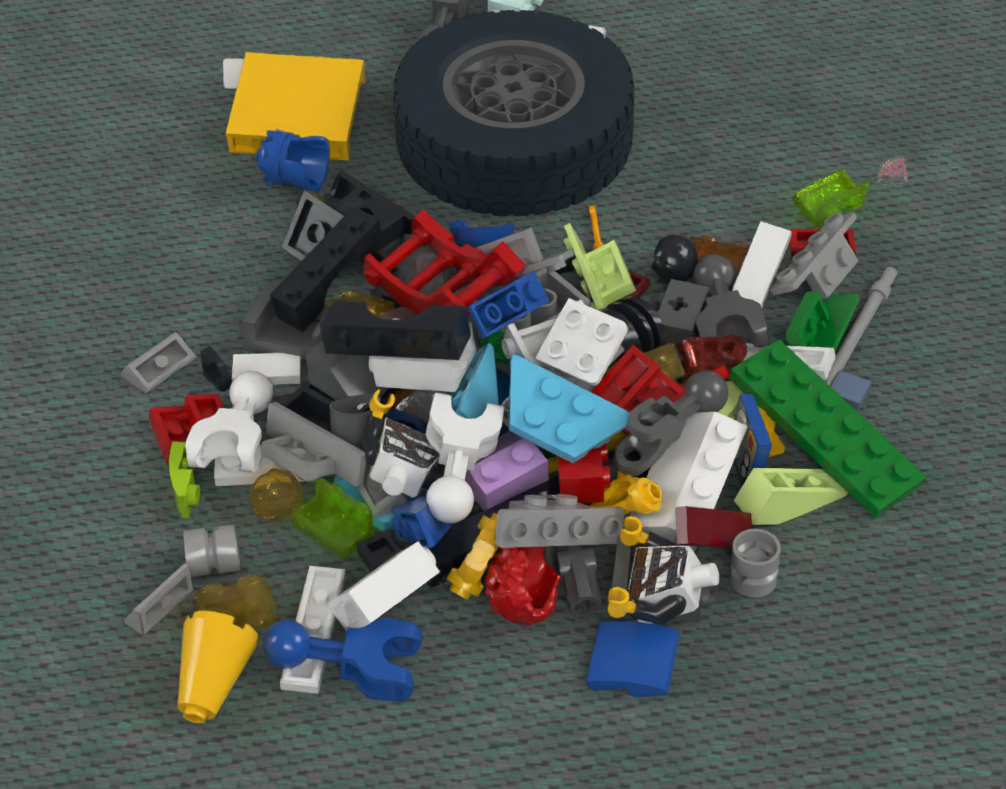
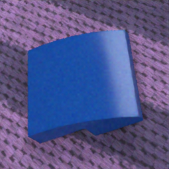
[586,621,680,697]

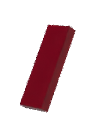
[675,506,752,550]

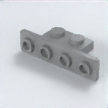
[769,212,858,299]
[454,227,574,296]
[261,402,366,486]
[495,494,625,548]

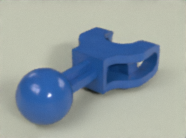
[263,618,422,702]

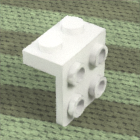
[535,298,628,386]

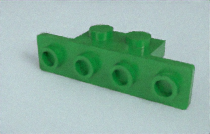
[785,290,860,352]

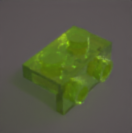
[792,168,870,227]
[291,477,374,560]

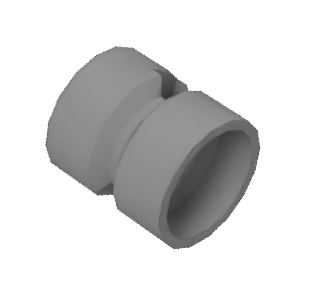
[183,525,240,577]
[730,529,781,597]

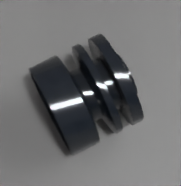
[599,296,666,363]

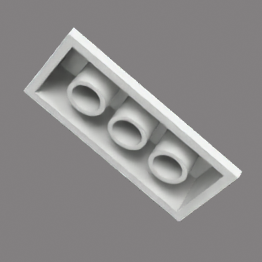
[624,411,748,552]

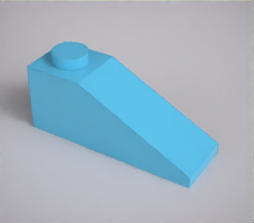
[450,343,499,419]

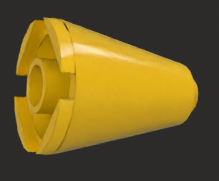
[177,611,259,724]

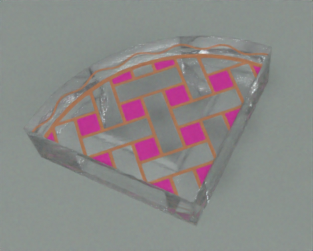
[876,156,908,185]

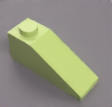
[734,468,848,525]

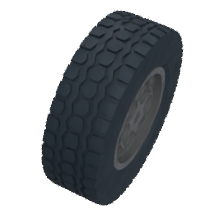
[393,10,635,216]

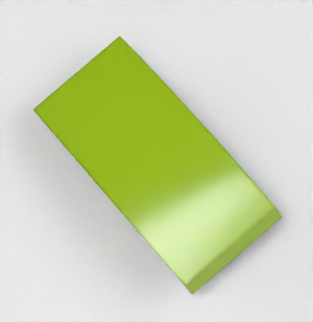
[169,442,200,519]

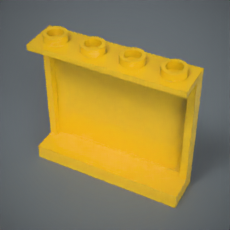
[226,52,366,161]

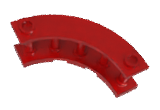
[363,209,527,318]

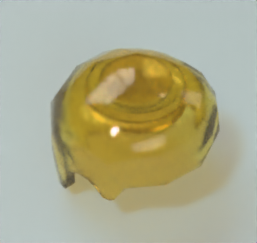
[249,468,303,523]

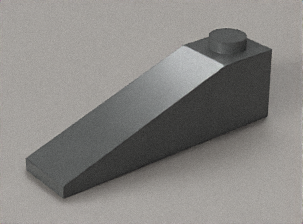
[306,306,417,413]

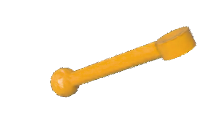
[588,205,604,250]

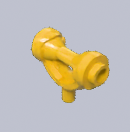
[588,470,662,515]
[446,512,498,600]

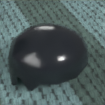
[651,234,698,284]

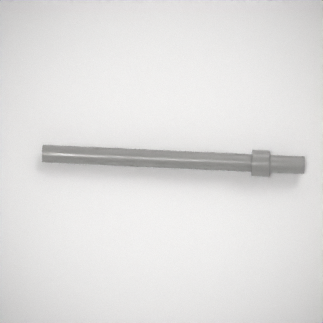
[824,267,898,386]

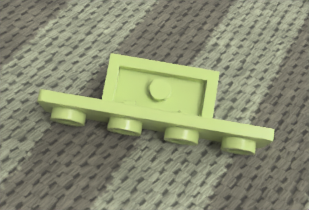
[564,223,636,311]

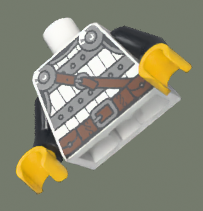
[360,389,445,497]
[607,516,719,625]

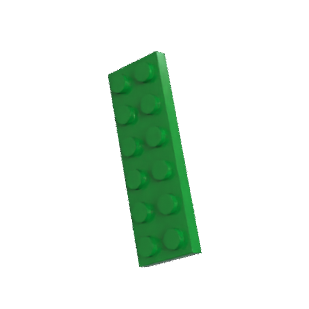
[729,339,927,518]

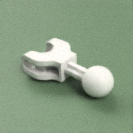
[185,371,273,473]
[426,392,504,523]

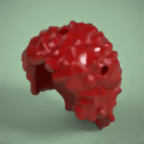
[485,546,561,626]

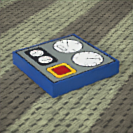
[733,394,772,486]

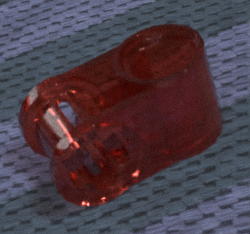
[677,335,748,381]

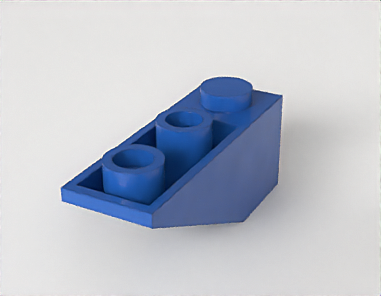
[467,271,549,338]
[390,492,452,548]

